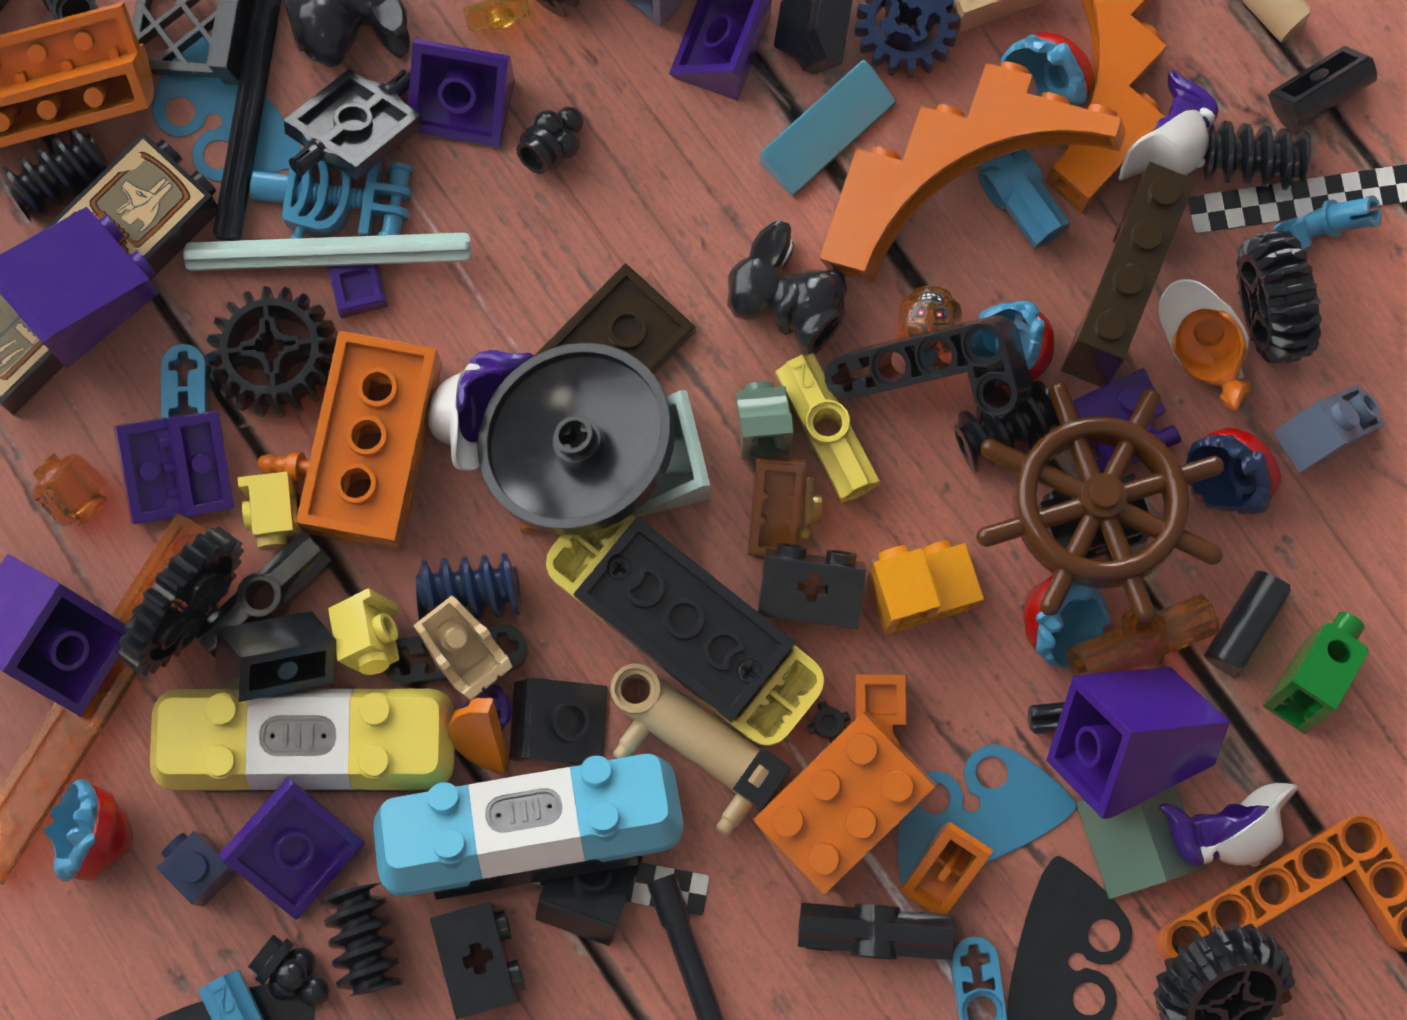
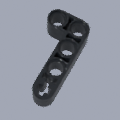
[824,316,1032,416]

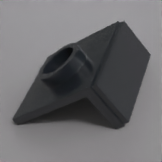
[509,678,607,764]
[535,856,643,946]

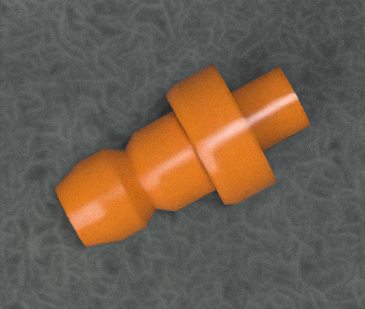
[258,451,309,482]

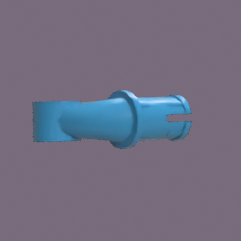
[1273,195,1382,249]

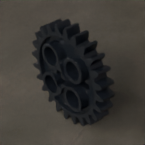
[118,526,244,676]

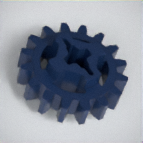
[854,0,959,78]

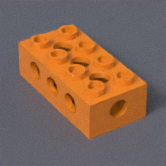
[296,330,442,552]

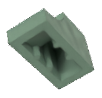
[736,381,793,459]

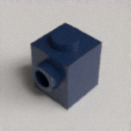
[156,831,237,907]

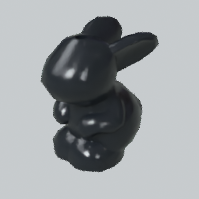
[284,0,410,68]
[727,220,847,355]

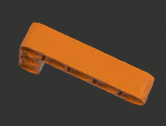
[1156,814,1407,960]

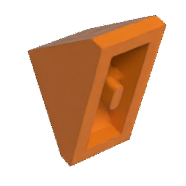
[900,822,993,915]

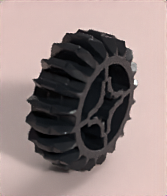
[1236,231,1322,364]
[206,286,337,418]
[1153,922,1296,1020]

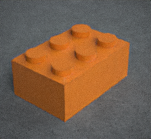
[753,712,938,895]

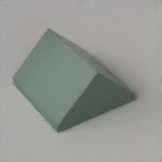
[1076,785,1206,900]

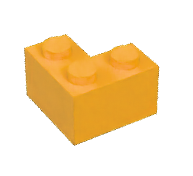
[866,540,984,636]

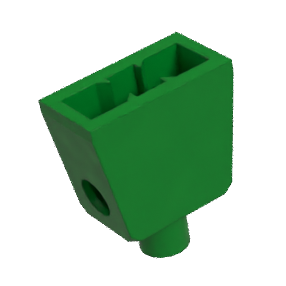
[1263,612,1369,734]

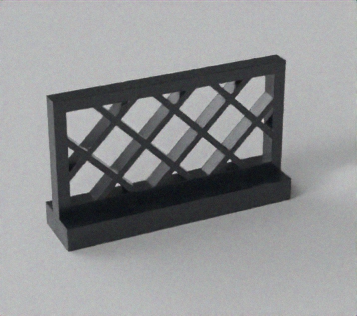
[132,0,253,85]

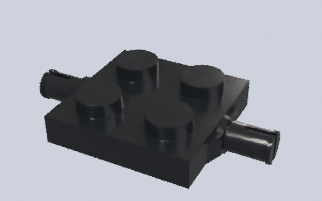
[283,68,422,180]

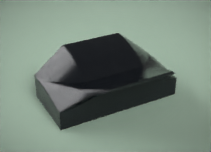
[774,0,852,75]

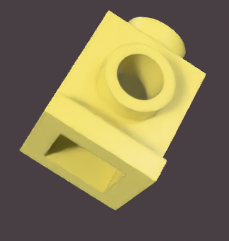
[238,471,300,550]
[328,588,399,676]

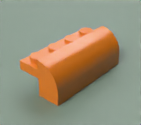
[0,2,154,148]

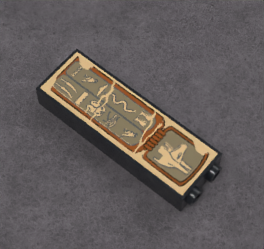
[0,133,217,416]

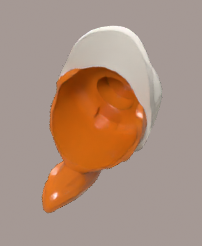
[1158,279,1251,411]

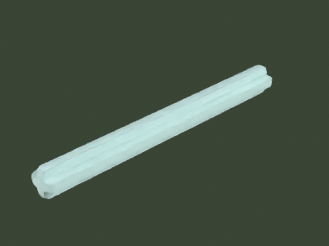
[183,232,472,271]

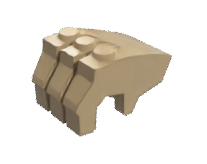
[413,596,512,700]

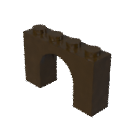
[1060,162,1196,387]

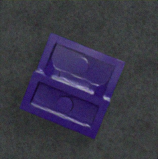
[114,410,235,524]

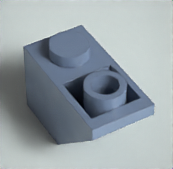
[1273,384,1386,473]

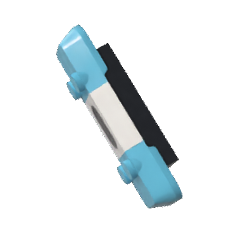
[373,754,684,900]

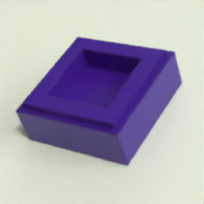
[328,265,388,318]

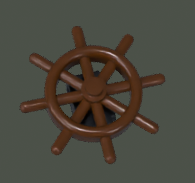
[976,382,1224,623]

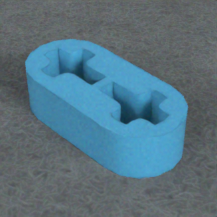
[161,344,210,418]

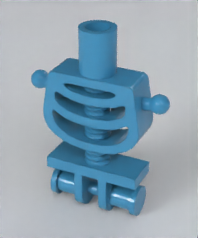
[250,152,414,239]

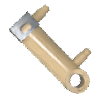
[610,663,791,836]

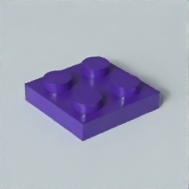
[218,777,365,920]

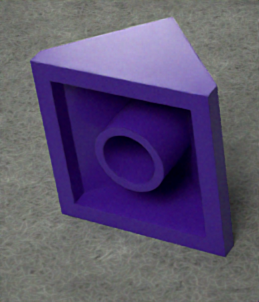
[669,0,772,101]
[408,39,515,147]

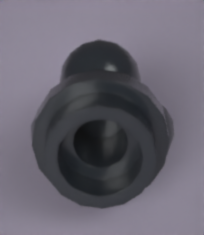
[516,106,584,174]
[248,934,329,1007]

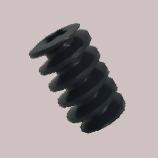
[1203,120,1311,191]
[1,128,110,222]
[954,381,1060,474]
[320,883,403,996]

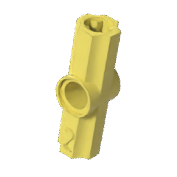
[775,353,880,503]

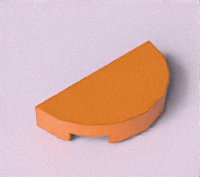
[448,698,510,774]

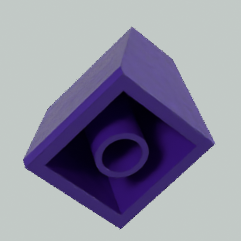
[0,207,160,368]
[0,554,127,717]
[1046,667,1230,819]

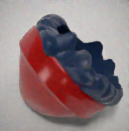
[1186,428,1281,515]

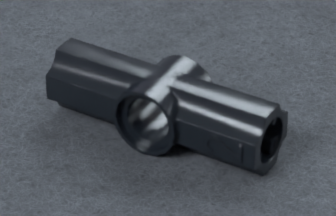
[196,530,335,658]
[797,903,955,960]

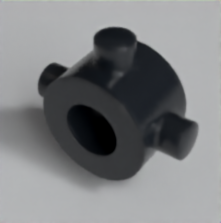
[807,701,850,743]

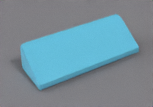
[759,60,896,197]

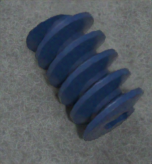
[416,553,521,621]

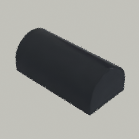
[1267,46,1377,132]
[1204,571,1291,679]

